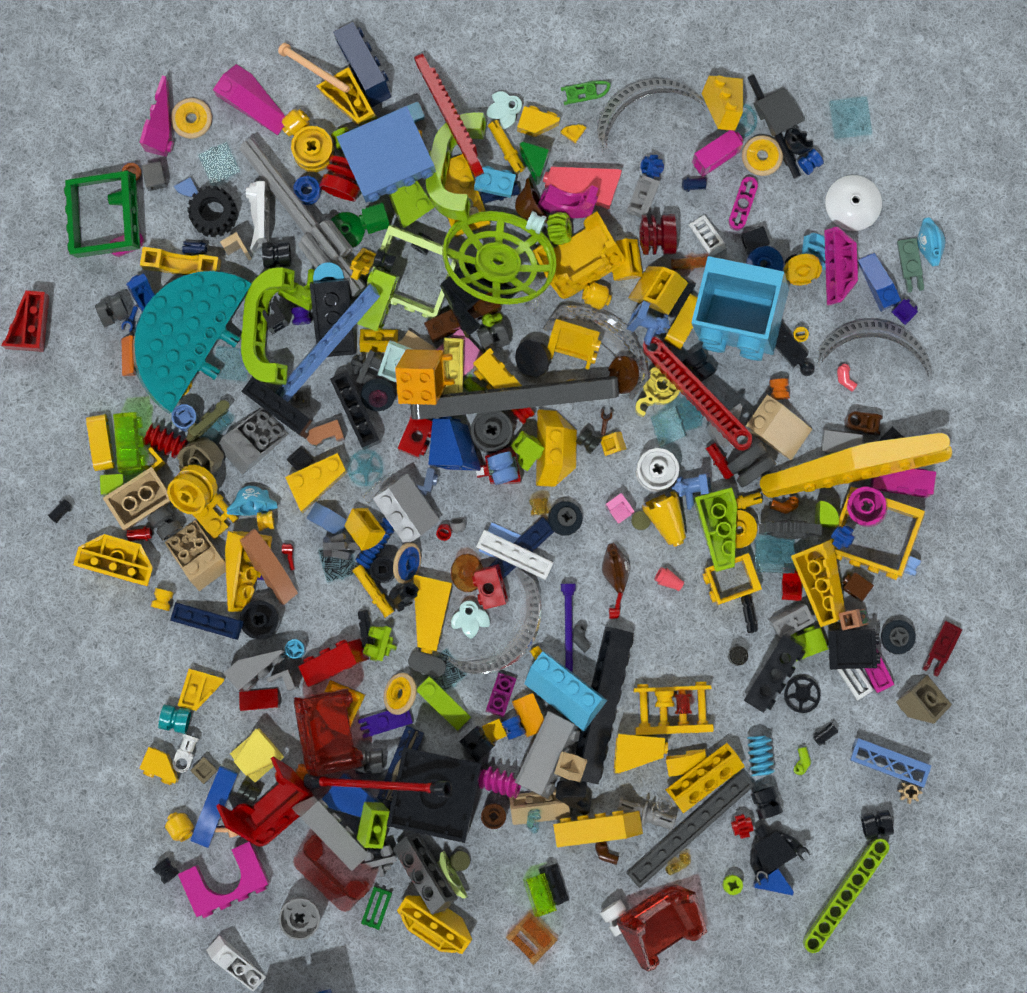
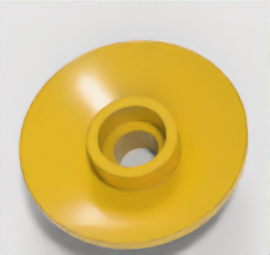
[735,510,758,548]

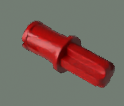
[705,442,734,479]

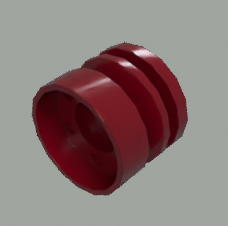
[639,214,677,256]

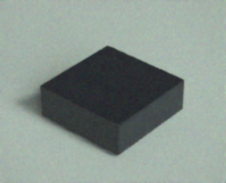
[287,447,314,471]

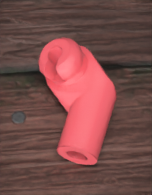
[837,364,858,392]

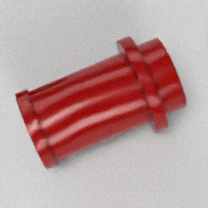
[127,526,152,542]

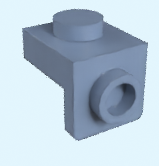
[416,468,438,496]

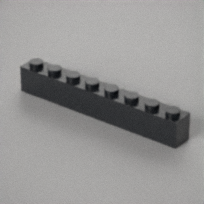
[575,627,634,784]

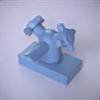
[626,300,671,346]
[672,473,712,510]

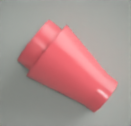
[654,567,684,591]

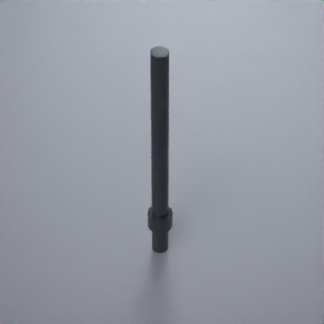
[748,75,801,179]

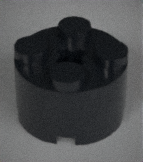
[240,600,281,640]

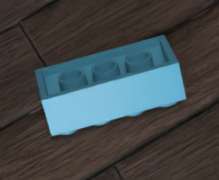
[524,651,607,731]

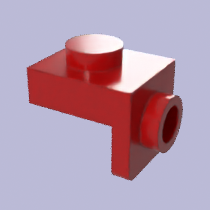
[781,570,802,601]

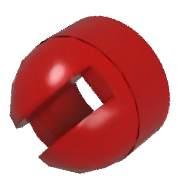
[436,524,452,541]

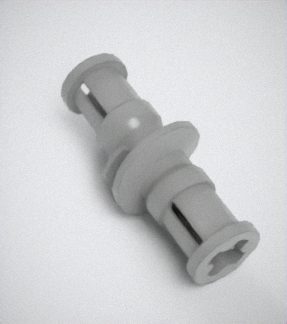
[617,797,677,832]

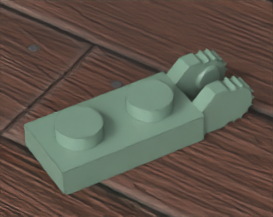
[897,238,924,293]

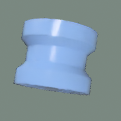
[897,554,921,576]

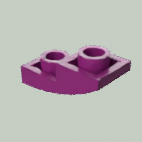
[485,672,517,718]

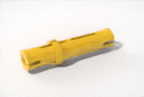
[488,120,526,174]
[352,565,395,618]

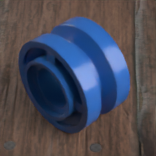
[293,176,321,205]

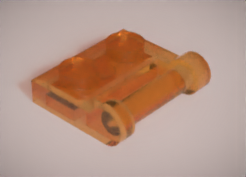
[505,912,557,965]

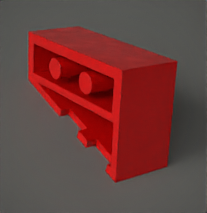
[1,290,49,352]
[298,638,369,687]

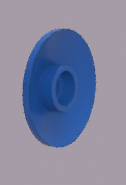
[746,246,784,271]

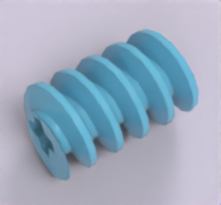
[747,736,775,776]

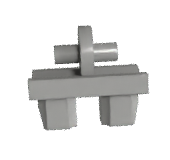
[361,843,397,877]

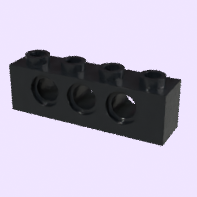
[330,371,381,451]
[744,633,806,713]

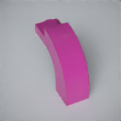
[538,184,598,218]

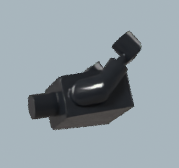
[750,824,811,885]

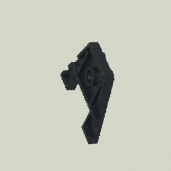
[440,262,517,338]

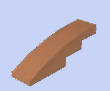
[240,529,298,605]

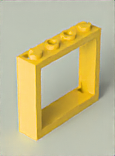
[833,486,925,580]

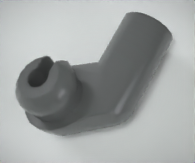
[573,624,591,653]

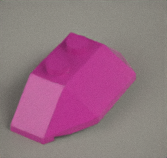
[824,227,858,306]

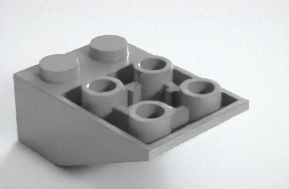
[218,407,288,475]
[223,650,286,692]

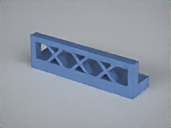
[850,738,931,788]

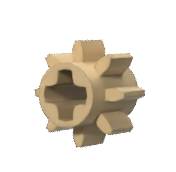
[897,782,923,804]

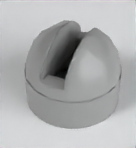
[450,518,466,534]

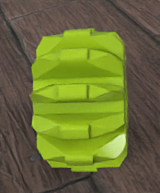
[547,212,572,245]

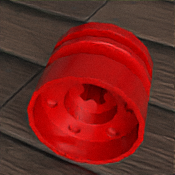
[319,156,360,202]

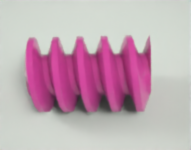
[478,766,521,799]

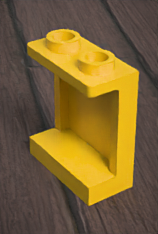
[547,319,601,370]

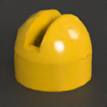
[793,326,809,342]

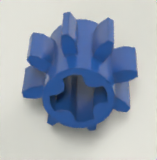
[640,154,664,179]
[831,525,855,549]

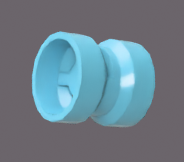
[285,639,306,659]

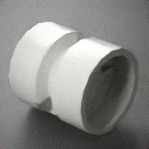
[599,899,636,936]

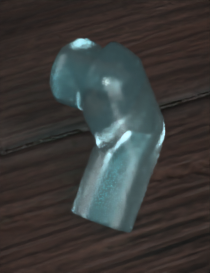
[526,809,541,834]

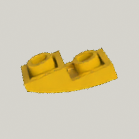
[666,749,707,777]

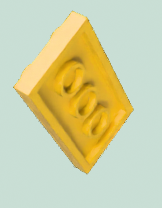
[444,154,490,237]

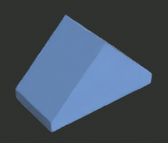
[306,502,347,536]

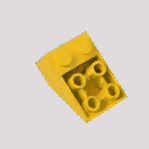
[628,266,688,315]

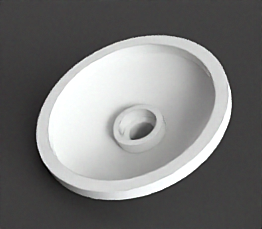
[825,175,882,231]

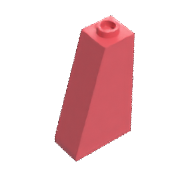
[543,167,622,209]

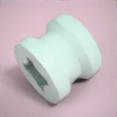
[525,211,547,235]

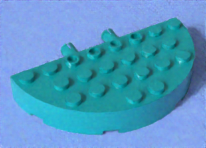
[132,271,252,414]

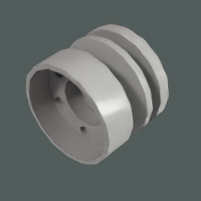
[279,896,320,940]

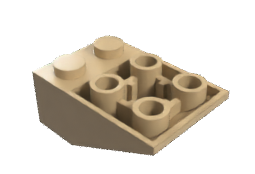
[164,520,226,591]

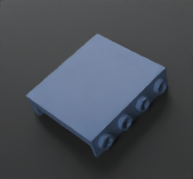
[337,106,436,203]

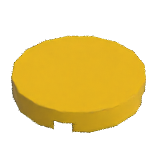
[784,254,822,286]

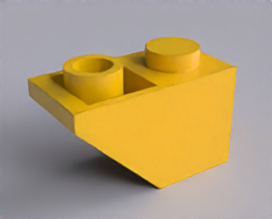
[517,106,560,137]
[139,747,179,785]

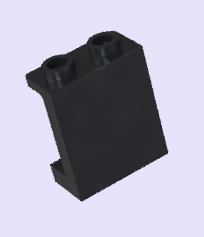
[828,629,880,670]

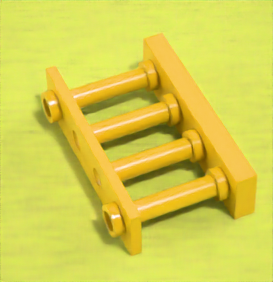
[633,682,714,735]

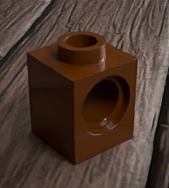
[842,572,874,602]

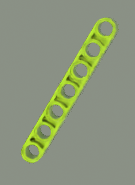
[803,838,889,953]

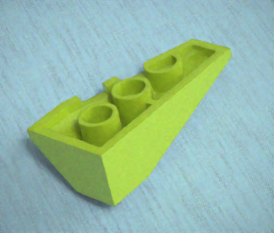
[694,487,737,572]

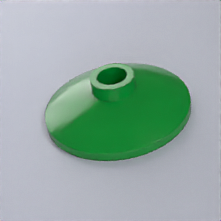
[331,212,365,248]

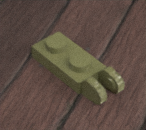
[186,400,230,443]

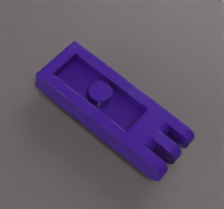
[358,710,413,739]

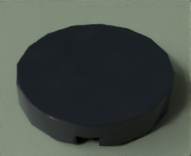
[515,339,551,378]

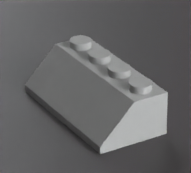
[515,711,580,799]
[292,796,369,871]

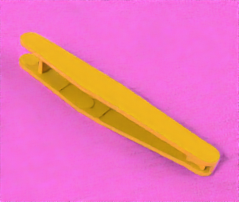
[759,433,952,498]

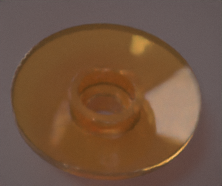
[451,554,483,592]

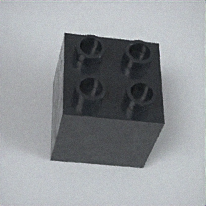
[387,747,482,843]

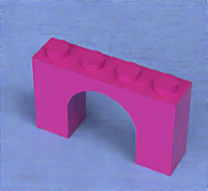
[178,842,270,918]

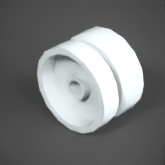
[636,448,679,493]

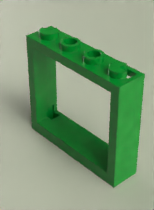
[64,171,140,258]

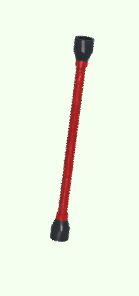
[303,773,452,797]

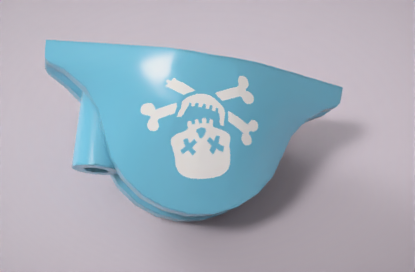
[917,217,946,266]
[227,486,278,516]

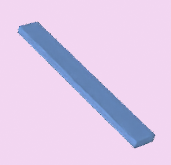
[275,284,380,402]

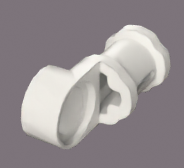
[173,734,199,773]

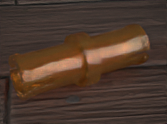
[671,255,709,271]

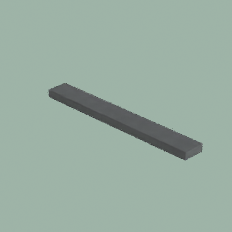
[626,770,755,888]

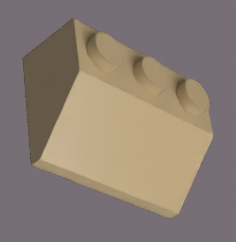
[103,467,171,531]

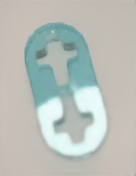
[201,414,232,441]

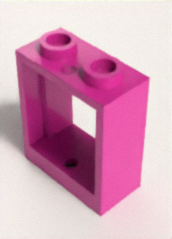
[692,130,743,177]

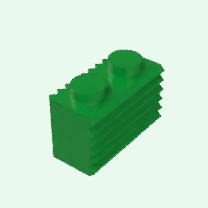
[359,203,390,234]

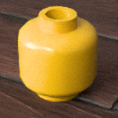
[282,109,310,137]
[582,282,611,310]
[165,812,194,842]

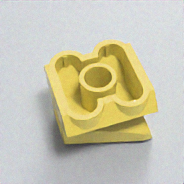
[230,728,284,782]

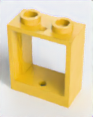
[702,553,762,605]

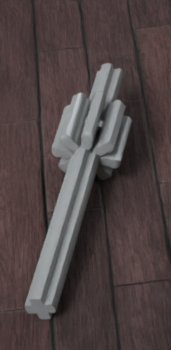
[239,138,367,297]

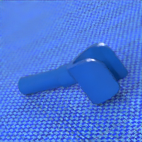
[121,306,138,332]

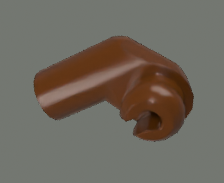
[595,841,619,865]

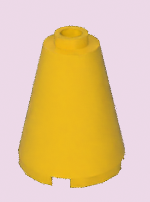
[642,491,686,547]

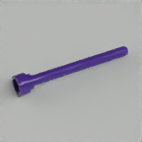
[561,584,576,673]

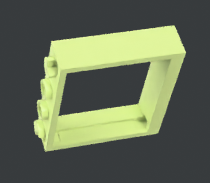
[365,225,459,319]

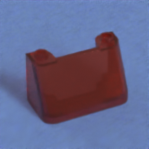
[294,689,363,776]
[293,833,373,912]
[617,884,708,972]

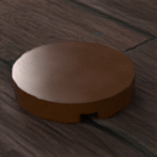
[607,356,639,394]

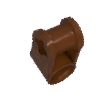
[844,411,883,435]

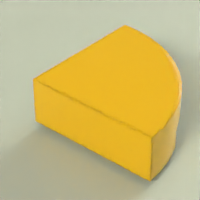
[560,125,586,144]

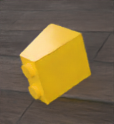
[613,734,668,773]

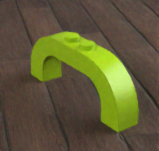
[426,112,487,221]
[241,267,295,385]

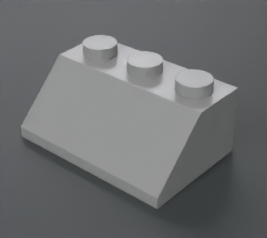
[373,473,440,544]

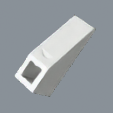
[206,935,266,992]

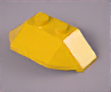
[536,410,577,487]
[73,534,153,587]
[397,895,472,954]

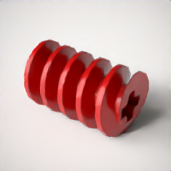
[144,423,188,459]

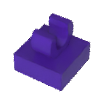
[891,299,918,325]

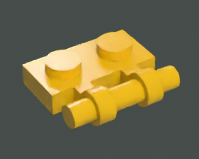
[192,493,239,540]

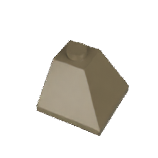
[896,675,952,724]

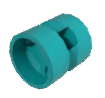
[158,704,191,734]

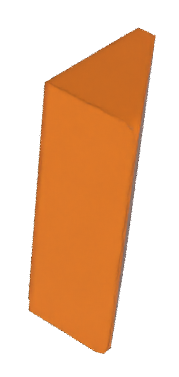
[121,335,137,376]

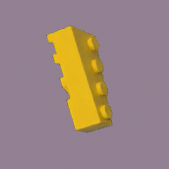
[791,539,846,627]
[553,810,643,847]

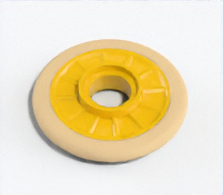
[171,98,212,139]
[742,135,783,176]
[384,673,417,715]

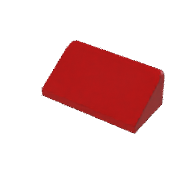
[239,688,279,711]

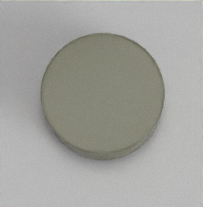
[631,511,651,531]
[450,851,470,871]

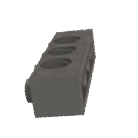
[393,833,458,914]

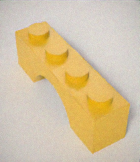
[140,247,221,275]

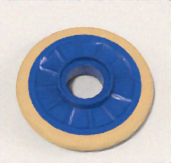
[393,542,421,584]

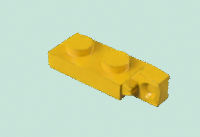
[350,248,376,280]

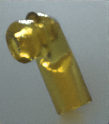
[666,853,691,875]

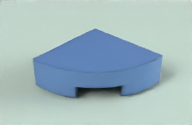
[174,178,199,197]

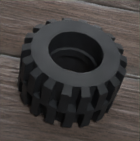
[187,186,238,237]

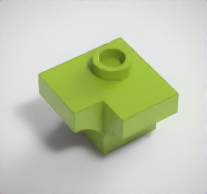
[511,431,545,472]

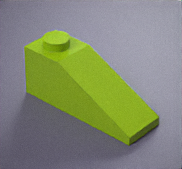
[417,676,471,731]

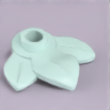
[486,91,522,129]
[451,600,490,639]

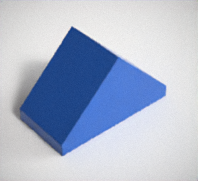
[753,868,794,896]

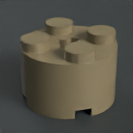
[178,437,224,474]

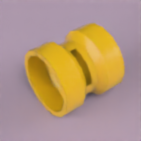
[151,588,174,611]

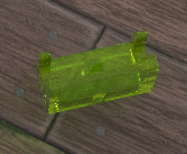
[522,873,557,917]

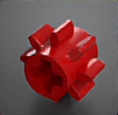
[731,814,754,839]

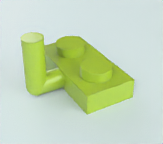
[278,269,315,311]

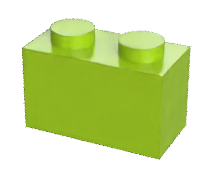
[357,802,390,849]

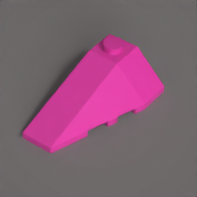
[213,64,285,135]
[139,75,174,157]

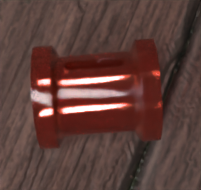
[674,694,692,714]

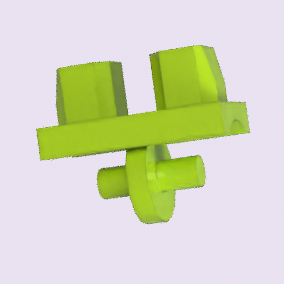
[363,626,397,662]

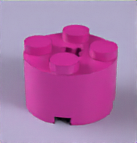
[847,487,888,527]

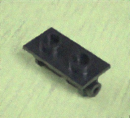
[539,863,569,906]

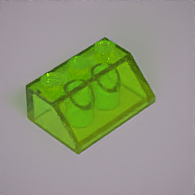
[113,412,146,475]

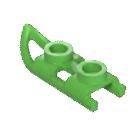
[561,81,610,105]

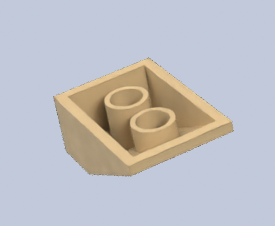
[745,394,812,460]

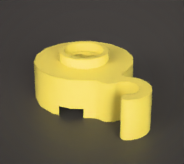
[635,367,680,417]

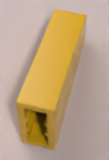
[413,575,452,654]

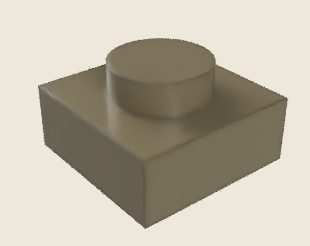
[190,757,218,784]

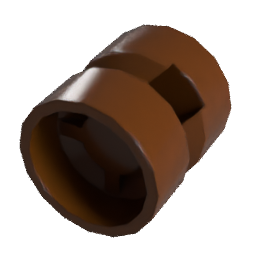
[481,803,506,829]

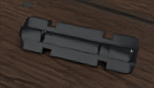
[741,595,758,633]
[358,610,374,648]

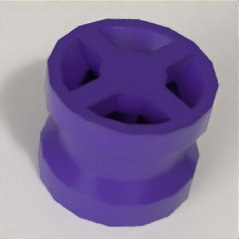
[291,307,311,325]

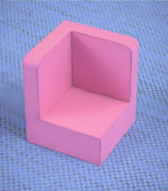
[605,493,635,523]

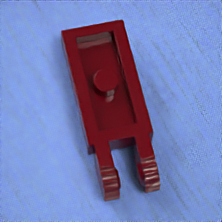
[922,621,963,677]

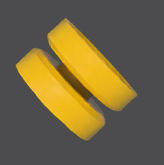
[291,126,334,173]
[167,464,218,515]

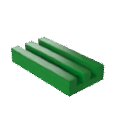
[361,886,392,930]

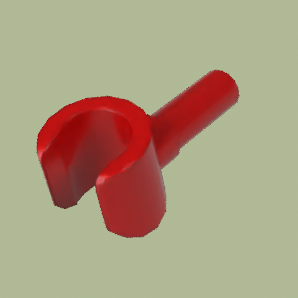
[282,543,295,570]
[609,592,623,619]

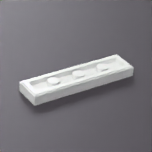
[476,530,554,580]

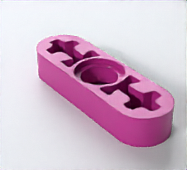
[728,177,758,231]

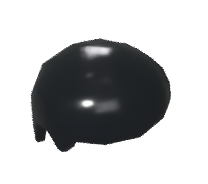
[784,127,813,155]

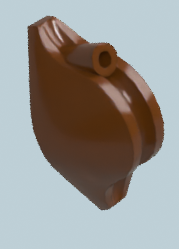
[515,178,548,224]
[602,543,630,593]

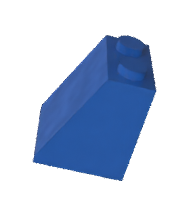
[428,416,481,471]
[322,772,381,817]

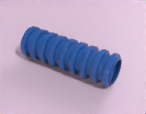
[355,517,394,569]

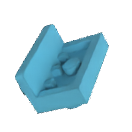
[474,166,516,198]

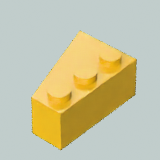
[285,453,347,513]

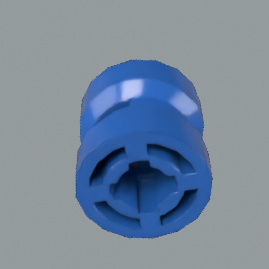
[797,149,824,175]
[501,715,526,740]

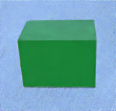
[519,142,549,185]

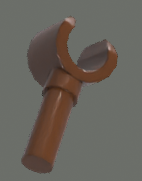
[601,407,612,436]

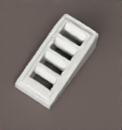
[689,214,726,257]

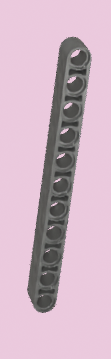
[410,376,619,420]

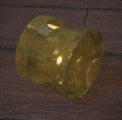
[529,498,549,516]

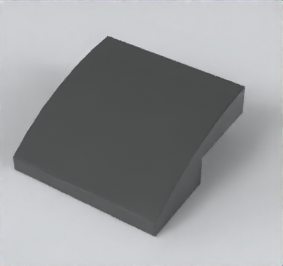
[753,88,805,136]

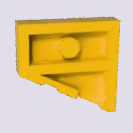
[177,669,225,711]

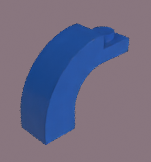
[126,273,155,312]

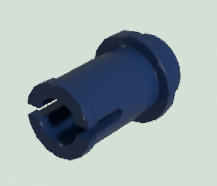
[682,177,706,192]
[182,241,207,255]

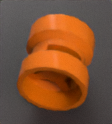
[769,378,790,400]

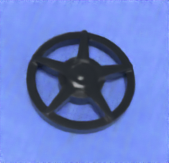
[784,677,821,713]

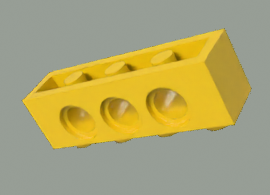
[665,743,745,814]

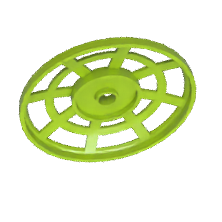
[442,211,557,305]

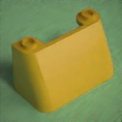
[532,211,625,299]

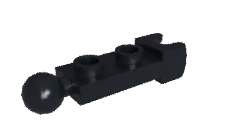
[775,323,815,376]

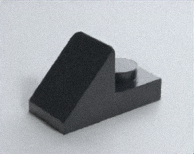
[555,781,591,815]

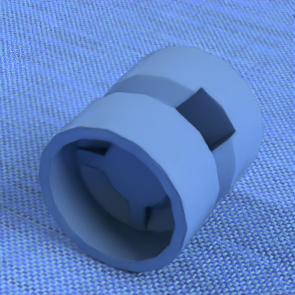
[171,404,200,432]
[487,451,519,485]

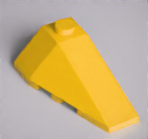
[225,531,272,612]

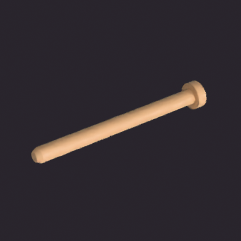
[278,43,350,92]

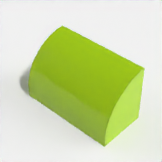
[815,501,839,528]

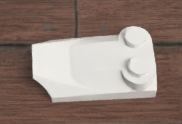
[246,181,270,253]

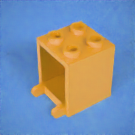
[395,349,455,405]

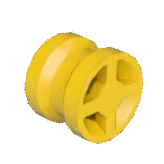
[257,510,275,531]
[655,691,675,707]

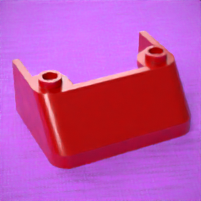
[216,756,314,846]

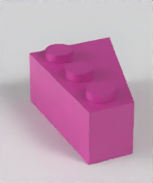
[870,468,936,498]

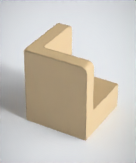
[554,751,587,782]

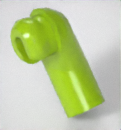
[481,313,502,327]
[793,747,811,775]

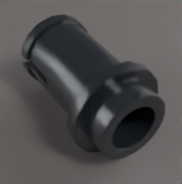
[48,499,73,523]
[813,722,838,746]

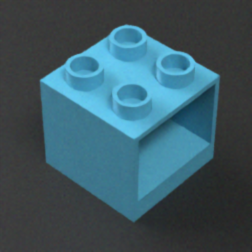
[691,256,789,361]

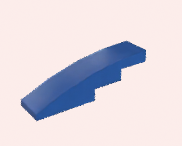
[190,766,238,848]

